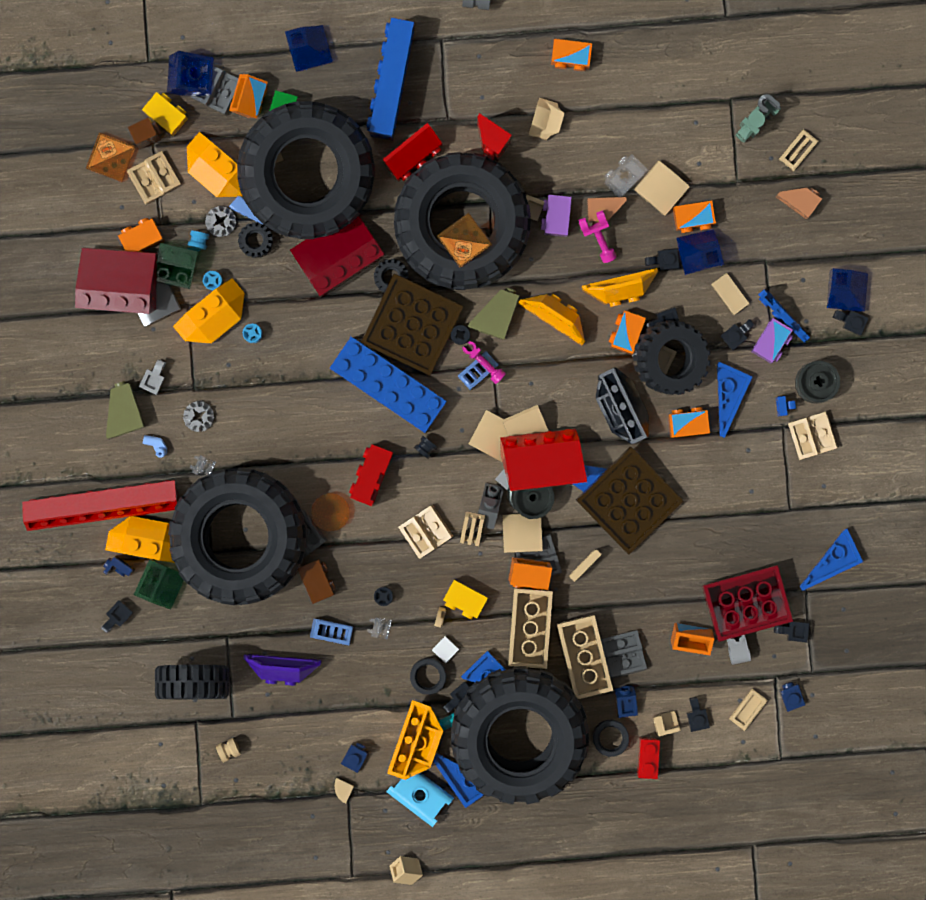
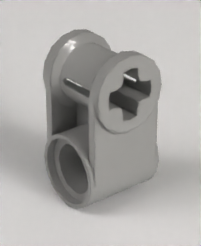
[727,635,751,665]

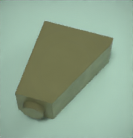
[468,288,519,340]
[106,381,146,439]

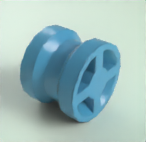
[188,230,209,250]
[203,271,223,291]
[242,323,263,343]

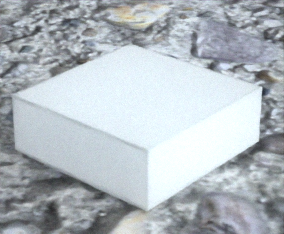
[432,636,459,663]

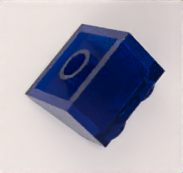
[167,51,214,96]

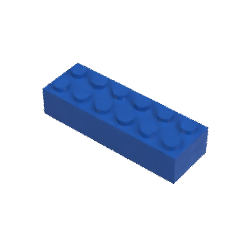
[366,18,415,141]
[330,337,447,433]

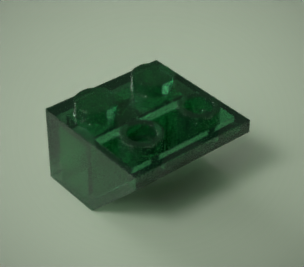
[157,241,201,289]
[134,559,184,610]

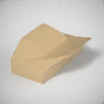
[529,98,565,141]

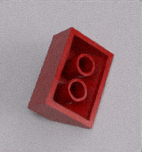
[477,113,512,161]
[383,123,443,182]

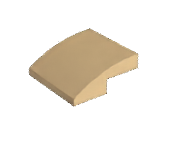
[127,151,180,205]
[634,161,690,216]
[502,405,548,436]
[469,410,508,462]
[788,411,838,460]
[398,504,453,559]
[503,514,543,553]

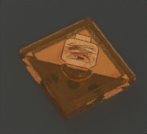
[86,133,135,182]
[437,213,492,268]

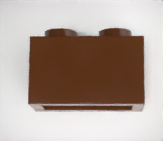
[128,117,162,150]
[298,559,336,604]

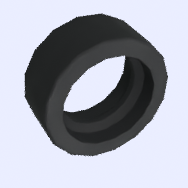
[410,658,446,695]
[592,719,629,757]

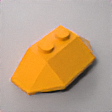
[187,132,243,198]
[581,268,658,307]
[173,278,245,344]
[518,294,585,346]
[105,516,175,563]
[387,700,444,780]

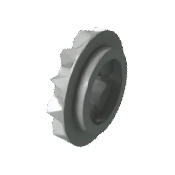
[205,206,236,237]
[183,401,214,432]

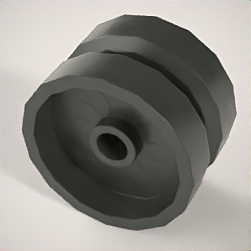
[795,361,840,404]
[507,486,554,519]

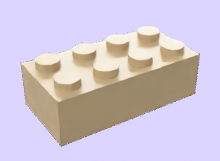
[508,588,553,669]
[557,614,613,699]

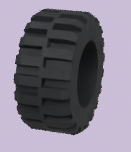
[633,320,711,395]
[155,665,229,700]

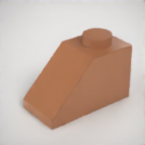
[776,188,822,219]
[587,197,626,225]

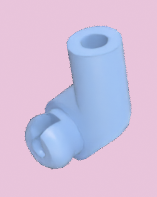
[143,435,168,458]

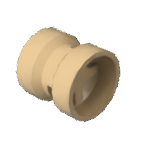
[216,737,241,763]

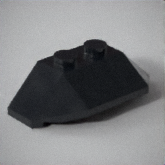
[596,367,649,444]

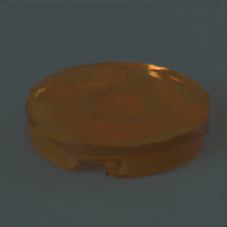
[311,493,350,531]

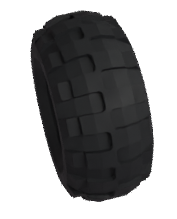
[237,101,375,239]
[394,152,531,290]
[168,468,307,605]
[451,666,589,805]

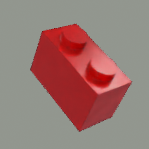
[637,737,660,779]

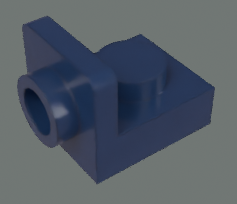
[103,556,135,577]
[779,681,805,712]
[615,686,638,718]
[341,742,369,773]

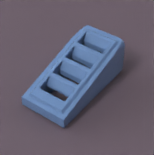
[229,196,264,225]
[457,351,498,390]
[310,619,353,645]

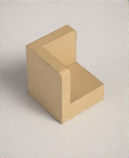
[526,195,544,221]
[653,711,681,736]
[390,856,423,885]

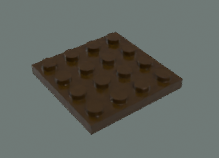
[361,273,463,375]
[576,446,684,555]

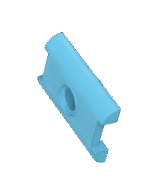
[387,773,454,827]

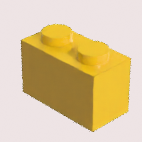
[142,92,188,136]
[443,580,488,620]

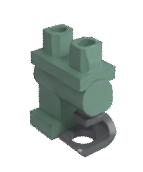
[735,94,781,143]

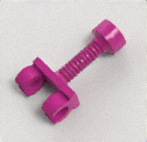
[578,210,617,263]
[462,341,506,384]

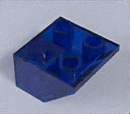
[285,25,333,72]
[676,229,724,275]
[826,268,868,312]

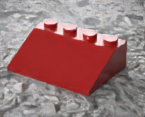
[500,429,587,491]

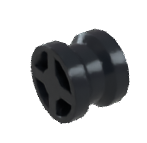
[451,325,470,345]
[414,436,438,459]
[374,587,393,606]

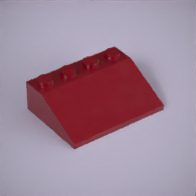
[290,216,385,298]
[75,247,157,314]
[701,565,793,642]

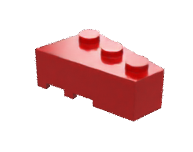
[349,444,393,506]

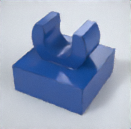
[775,396,796,417]

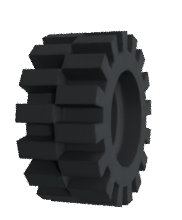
[238,222,273,258]
[374,259,409,292]

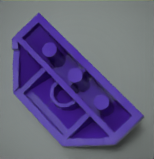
[244,654,322,686]

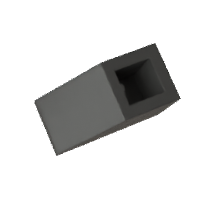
[475,483,504,529]

